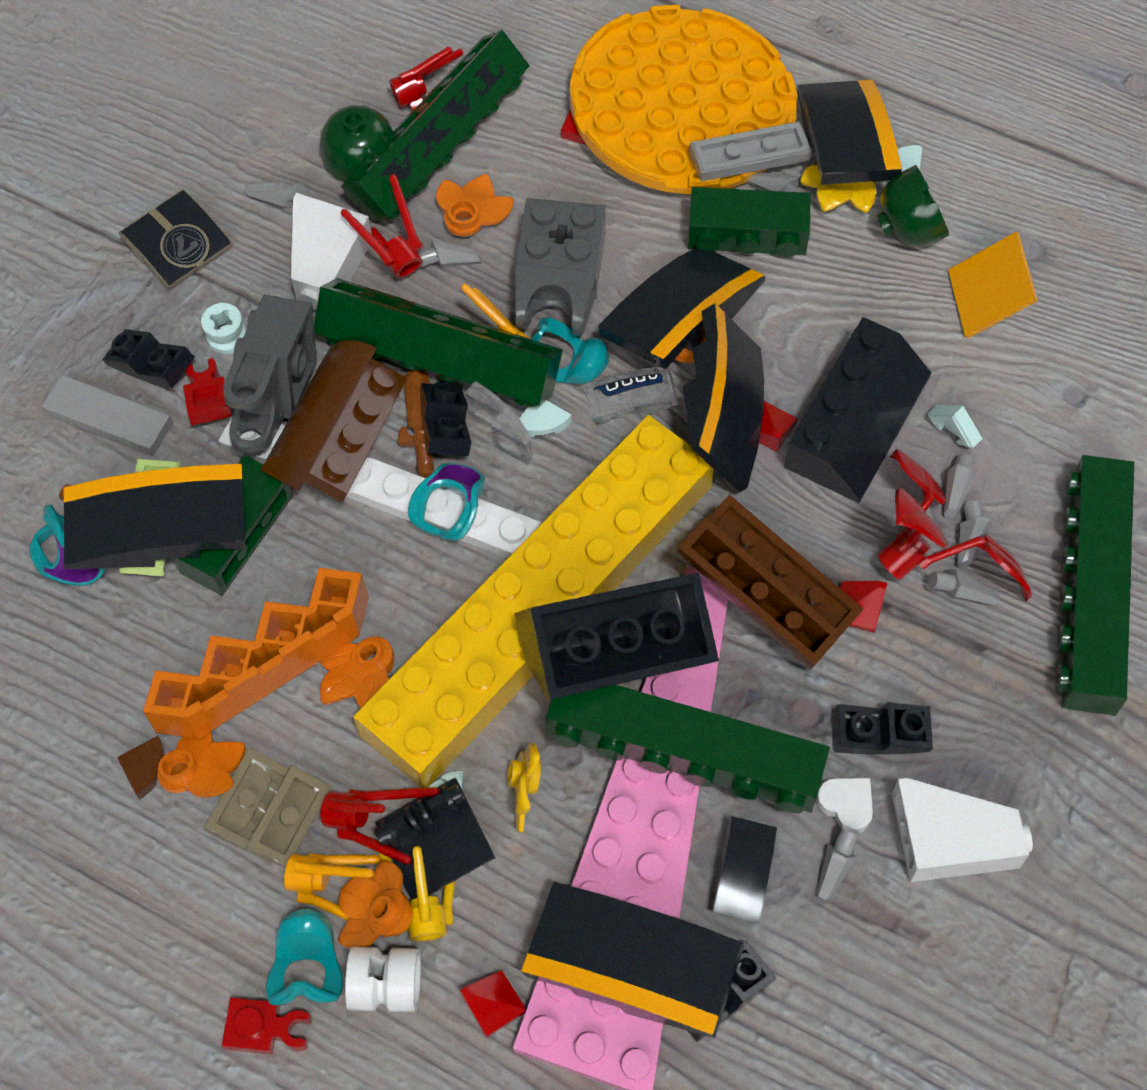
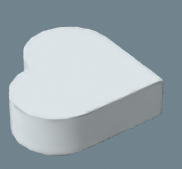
[817,778,873,833]

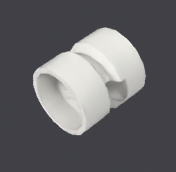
[345,946,421,1013]

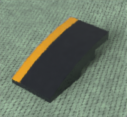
[797,80,902,185]
[598,247,765,370]
[683,303,764,492]
[64,464,246,569]
[521,882,744,1038]

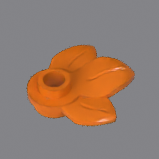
[436,174,514,237]
[320,636,395,708]
[157,732,246,798]
[338,860,413,949]

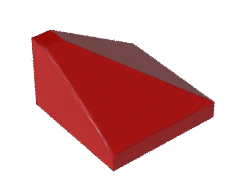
[759,401,798,452]
[840,581,887,633]
[460,970,527,1038]

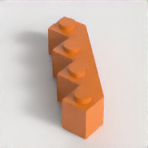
[143,568,369,739]

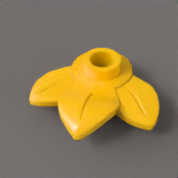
[800,164,877,213]
[507,743,541,833]

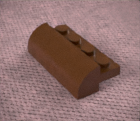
[261,340,407,503]
[675,494,864,670]

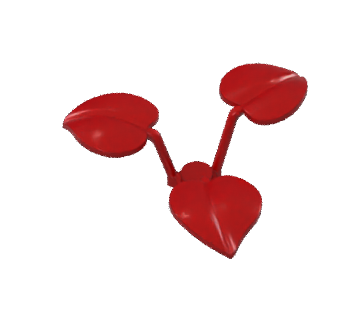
[877,449,1032,602]

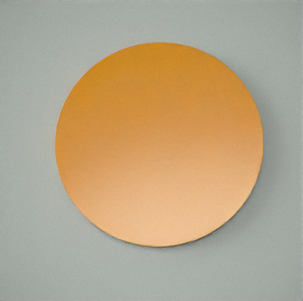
[569,5,798,194]

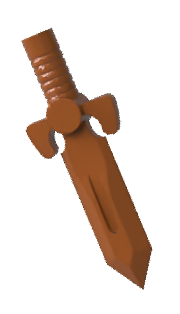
[398,369,435,478]

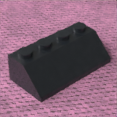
[784,317,932,504]
[514,572,719,700]

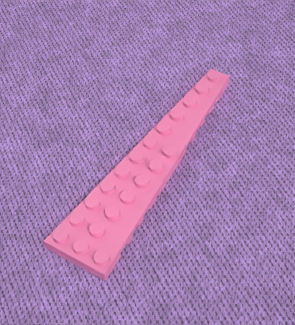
[513,564,728,1090]

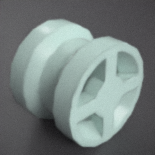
[201,303,246,354]

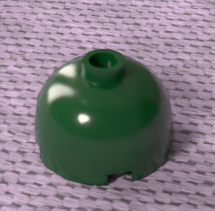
[320,105,393,182]
[876,165,949,247]

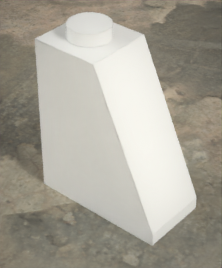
[291,193,372,310]
[892,778,1033,882]

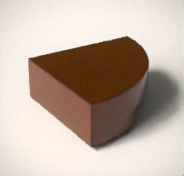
[117,736,165,800]

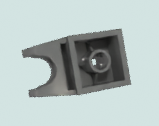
[515,198,606,336]
[223,294,317,453]

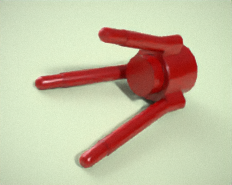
[389,47,463,111]
[340,174,424,279]
[320,787,440,864]

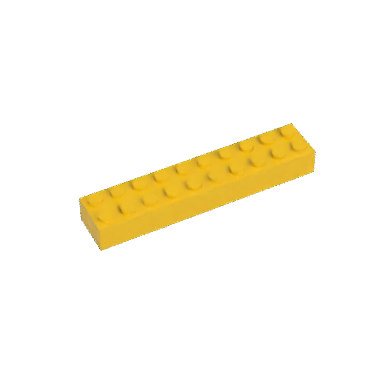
[353,414,714,788]

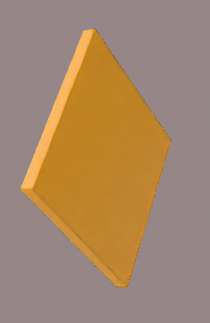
[948,232,1038,338]

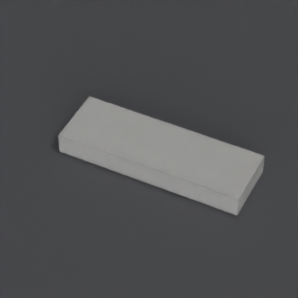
[688,121,813,182]
[41,375,173,456]

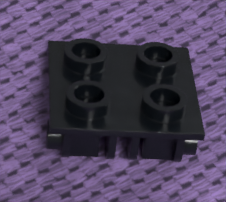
[374,778,496,900]

